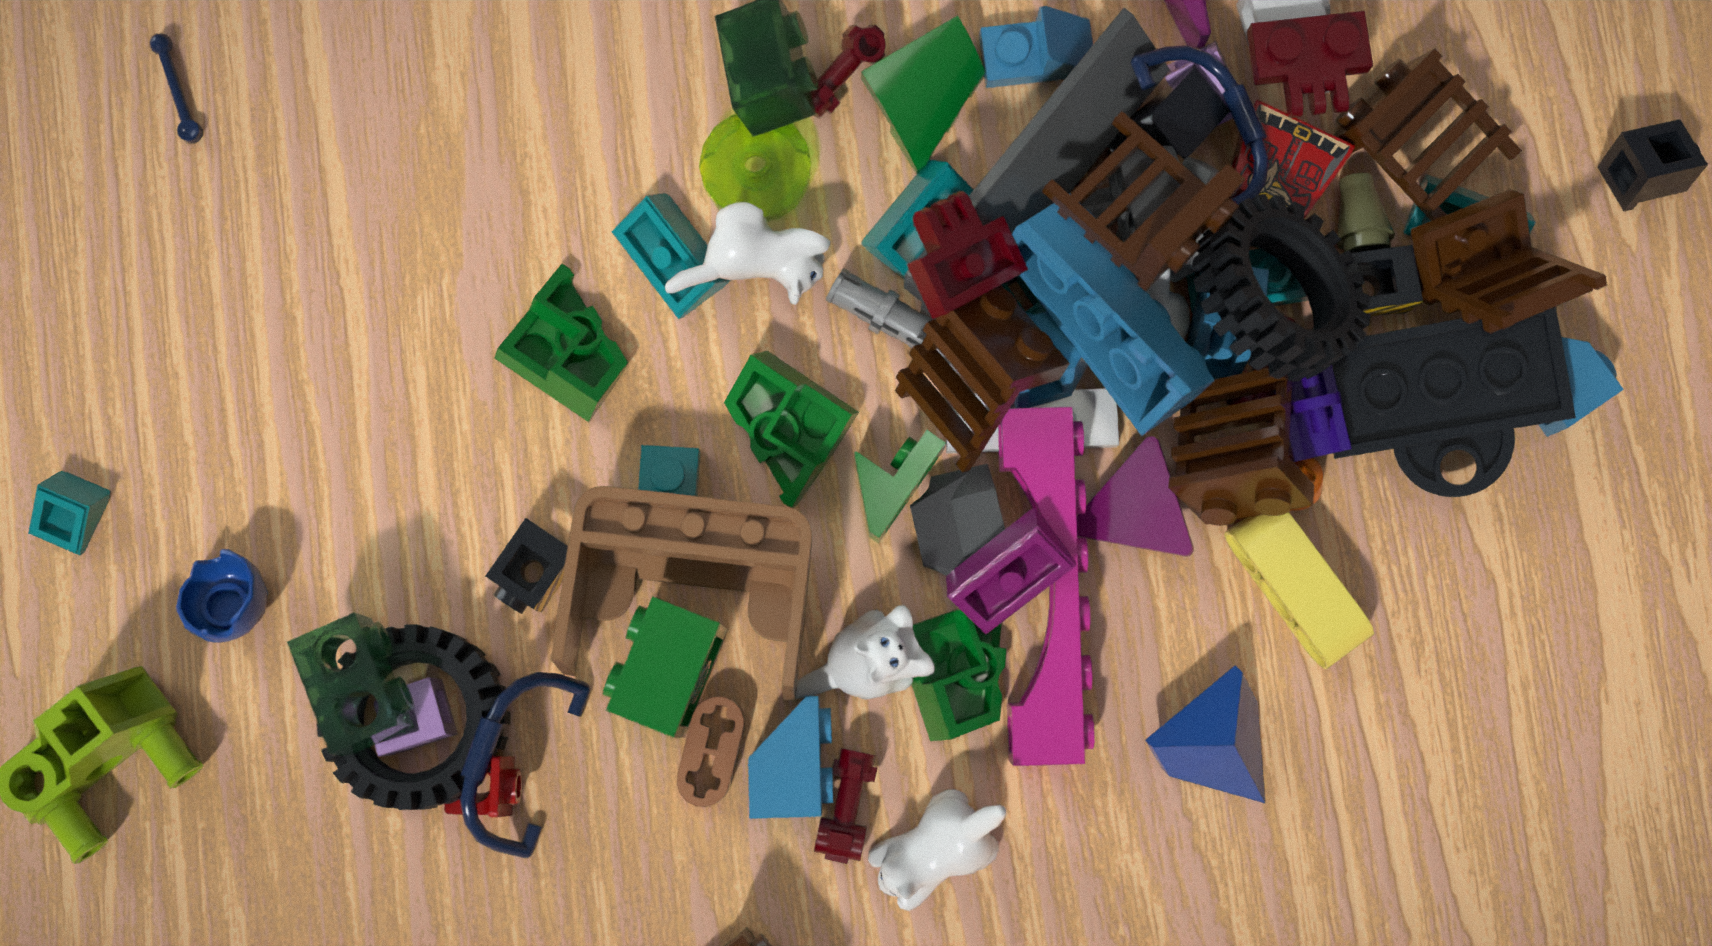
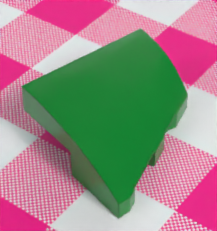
[861,15,985,174]
[494,264,628,422]
[724,351,859,508]
[911,608,1006,741]

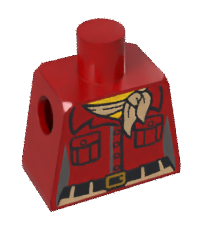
[1230,99,1355,248]

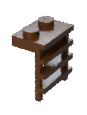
[1334,48,1522,221]
[1042,111,1246,292]
[1411,189,1607,333]
[895,285,1070,473]
[1168,367,1314,526]

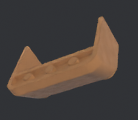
[550,486,812,701]

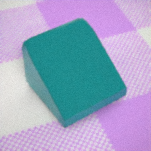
[28,471,111,555]

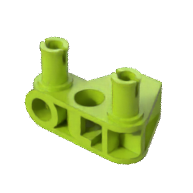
[0,666,204,864]

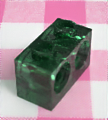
[287,612,415,756]

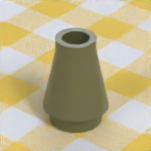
[1337,173,1395,253]

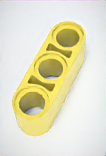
[1224,512,1374,670]

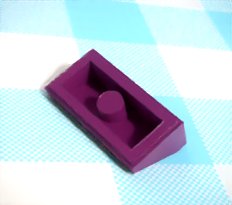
[946,508,1076,634]

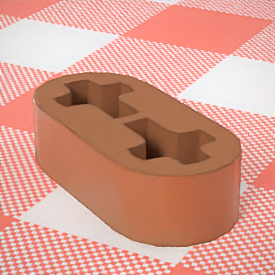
[677,696,745,807]

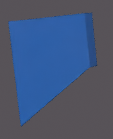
[1145,665,1266,804]

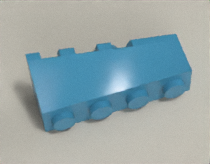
[1012,193,1214,436]

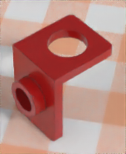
[444,756,522,818]

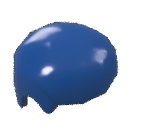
[176,549,268,643]

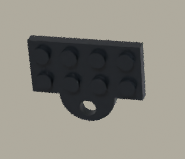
[1332,306,1576,497]

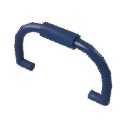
[1131,45,1269,204]
[460,672,590,858]

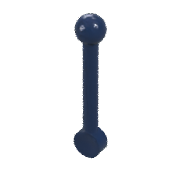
[150,33,203,144]

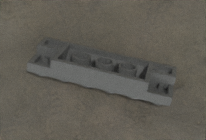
[904,8,1170,320]

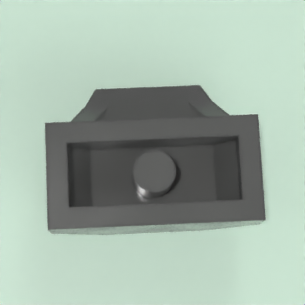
[910,464,1005,576]

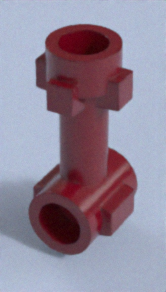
[795,25,886,119]
[814,748,877,864]

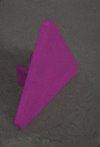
[1076,436,1194,557]

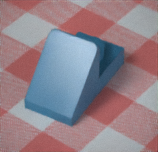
[979,6,1093,88]

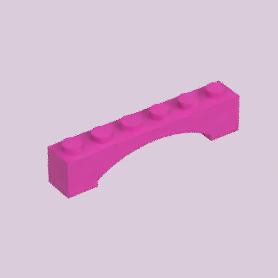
[998,407,1095,766]

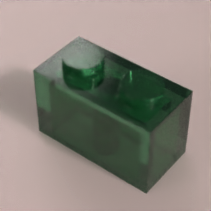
[715,0,818,137]

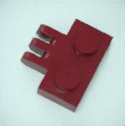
[1247,11,1373,118]
[906,191,1028,319]

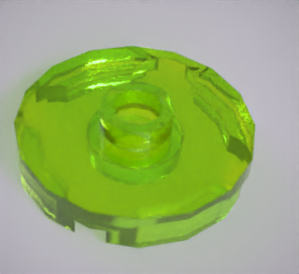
[699,110,812,222]

